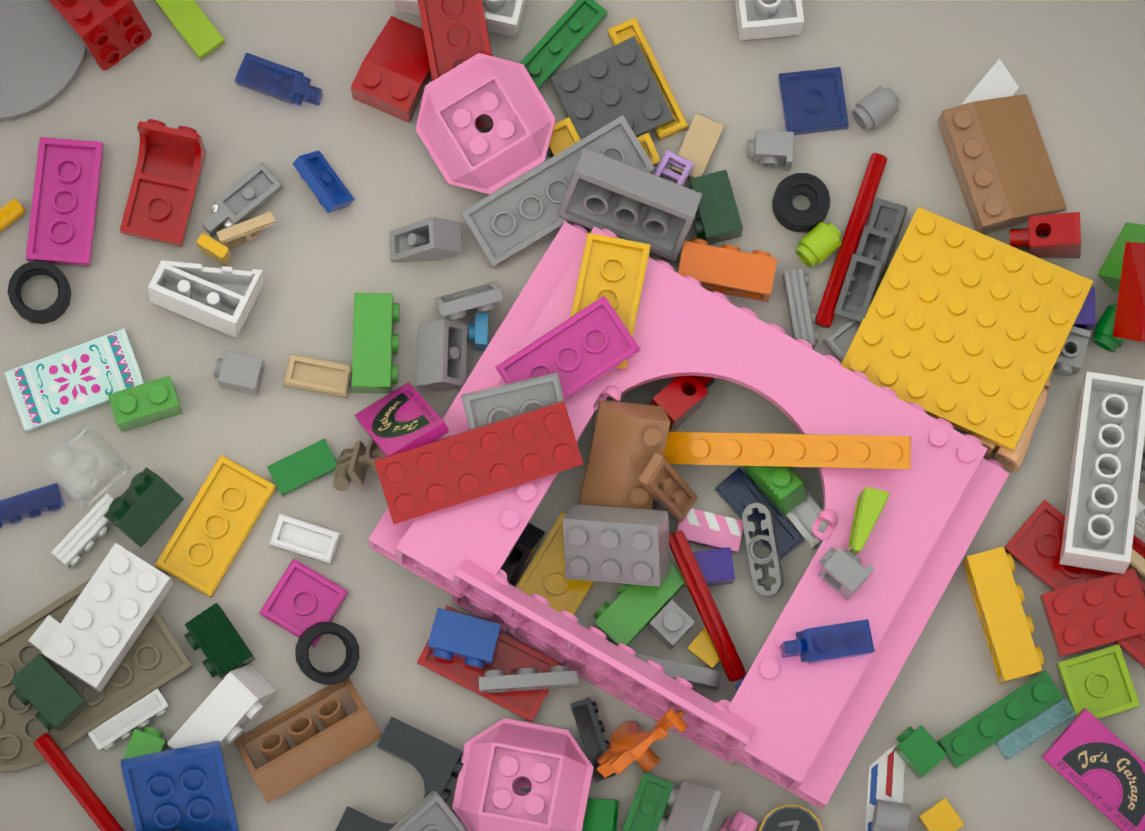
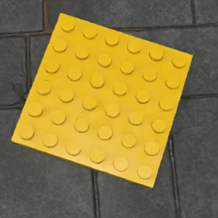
[841,207,1093,453]

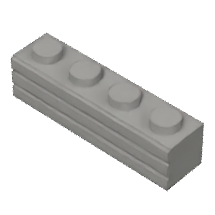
[782,268,819,349]

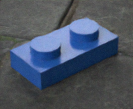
[292,150,355,213]

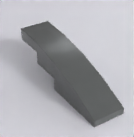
[834,198,908,322]

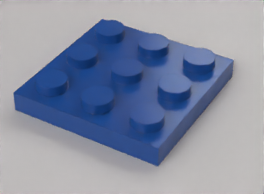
[121,740,239,831]

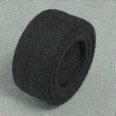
[772,173,830,233]

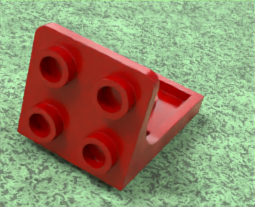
[47,0,152,71]
[120,119,207,247]

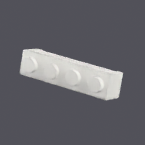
[51,493,114,569]
[88,688,169,750]

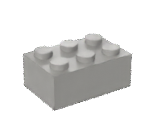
[563,504,670,587]

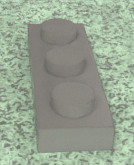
[479,666,578,694]

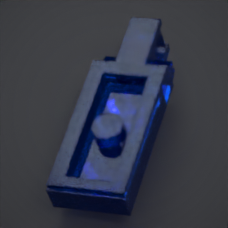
[234,53,324,106]
[780,619,875,664]

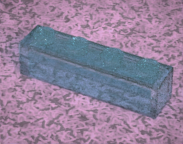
[995,698,1076,760]

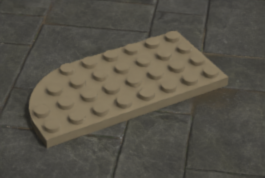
[0,579,193,773]

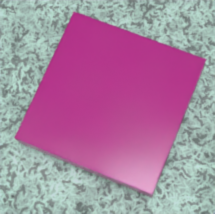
[259,558,349,648]

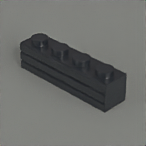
[570,697,616,783]

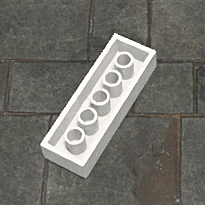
[1059,371,1145,574]

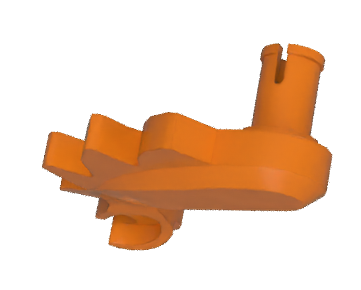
[597,707,687,778]

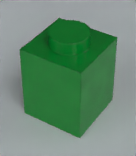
[893,725,947,779]

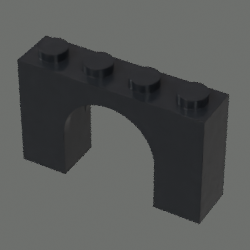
[335,717,464,831]

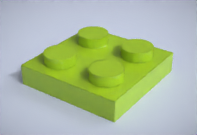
[1056,644,1140,719]

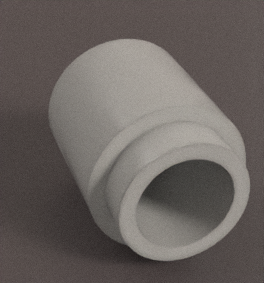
[852,86,899,131]

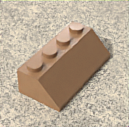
[578,400,670,510]
[234,677,382,803]

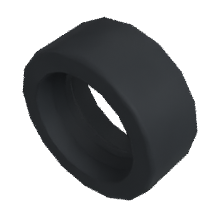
[8,260,71,324]
[295,622,360,685]

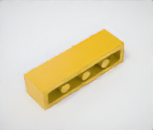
[962,546,1044,684]

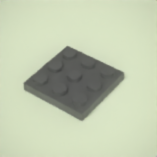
[551,36,675,140]

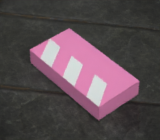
[677,508,744,554]

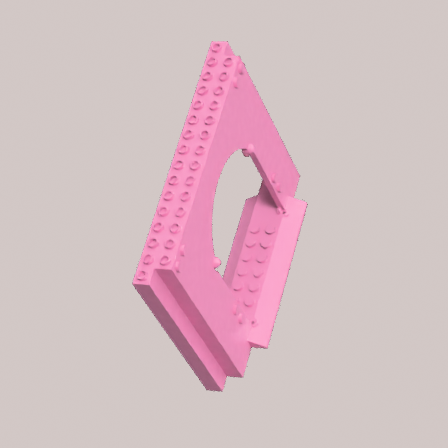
[368,222,1010,810]

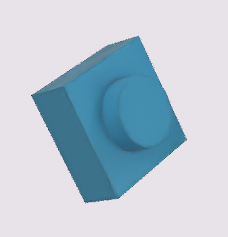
[469,313,489,351]

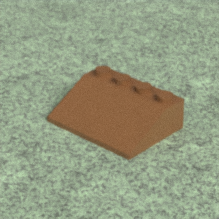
[937,94,1067,235]

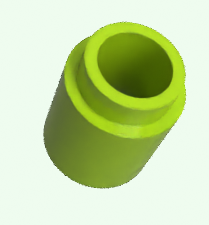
[795,222,842,268]

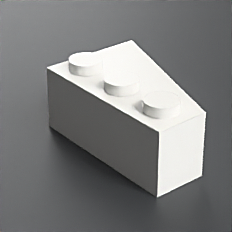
[148,260,263,338]
[167,664,278,749]

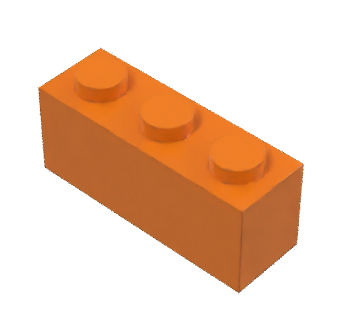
[678,239,777,302]

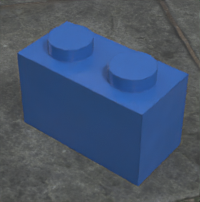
[427,608,501,669]

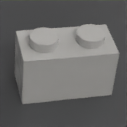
[416,319,468,392]

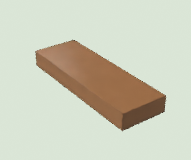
[638,453,698,523]

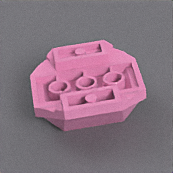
[415,53,556,194]
[452,718,594,831]

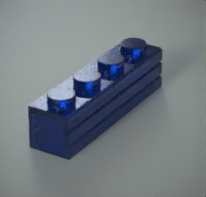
[0,483,65,529]

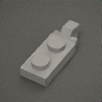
[202,162,283,237]

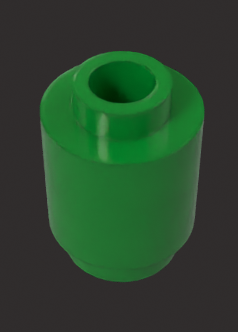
[1092,303,1125,352]

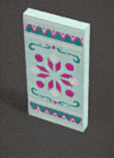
[4,328,145,433]

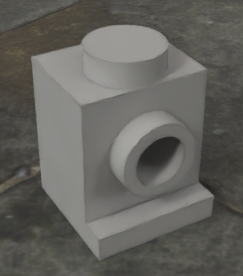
[747,130,794,171]
[1053,326,1092,376]
[818,547,874,601]

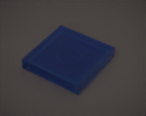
[778,67,849,135]

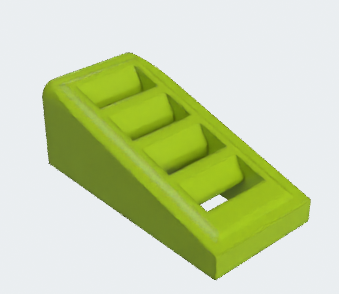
[847,487,890,555]

